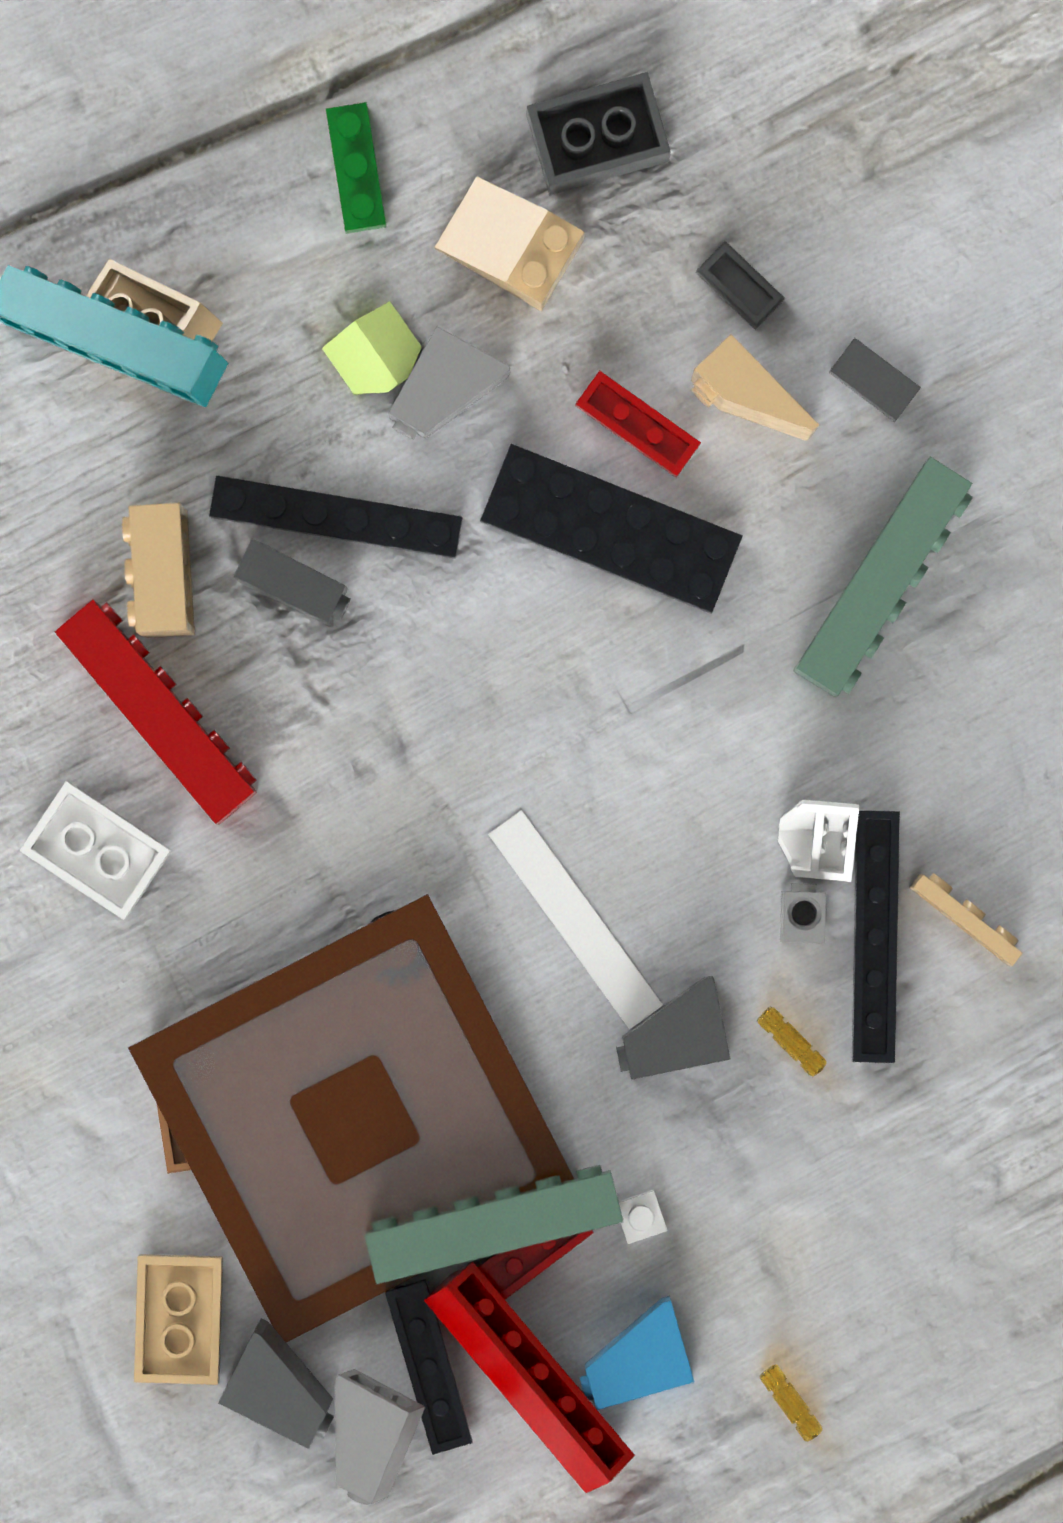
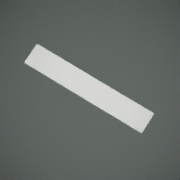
[488,810,663,1030]

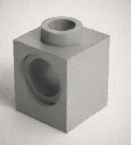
[780,883,826,943]

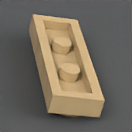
[909,873,1023,966]

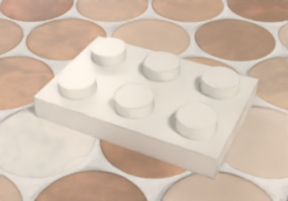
[20,781,172,920]

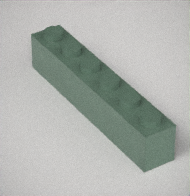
[793,456,973,697]
[364,1165,623,1284]

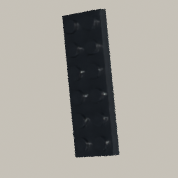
[480,444,743,614]

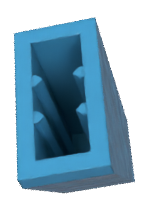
[579,1296,694,1410]

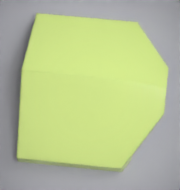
[322,301,422,395]

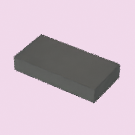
[696,241,785,330]
[829,338,921,422]

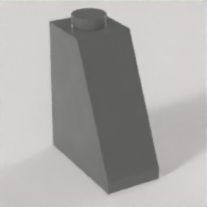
[233,539,351,626]
[616,976,730,1080]
[218,1318,334,1449]

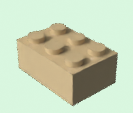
[122,503,195,638]

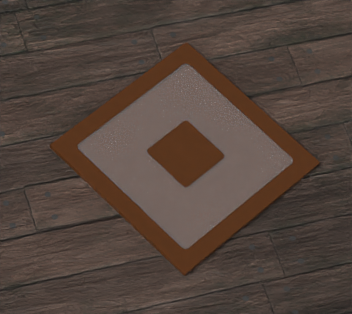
[128,894,574,1343]

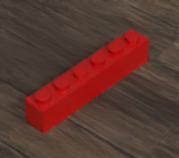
[54,599,257,825]
[424,1261,635,1493]

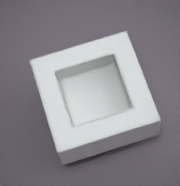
[619,1190,668,1244]

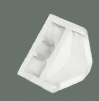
[778,800,859,882]

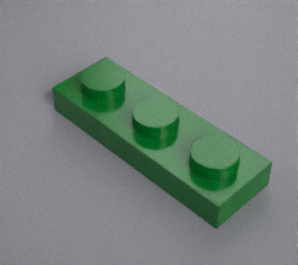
[326,102,387,234]

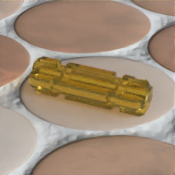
[757,1006,827,1077]
[760,1364,823,1442]

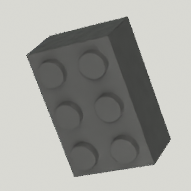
[527,72,671,196]

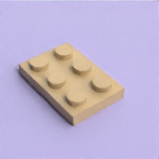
[134,1254,223,1385]

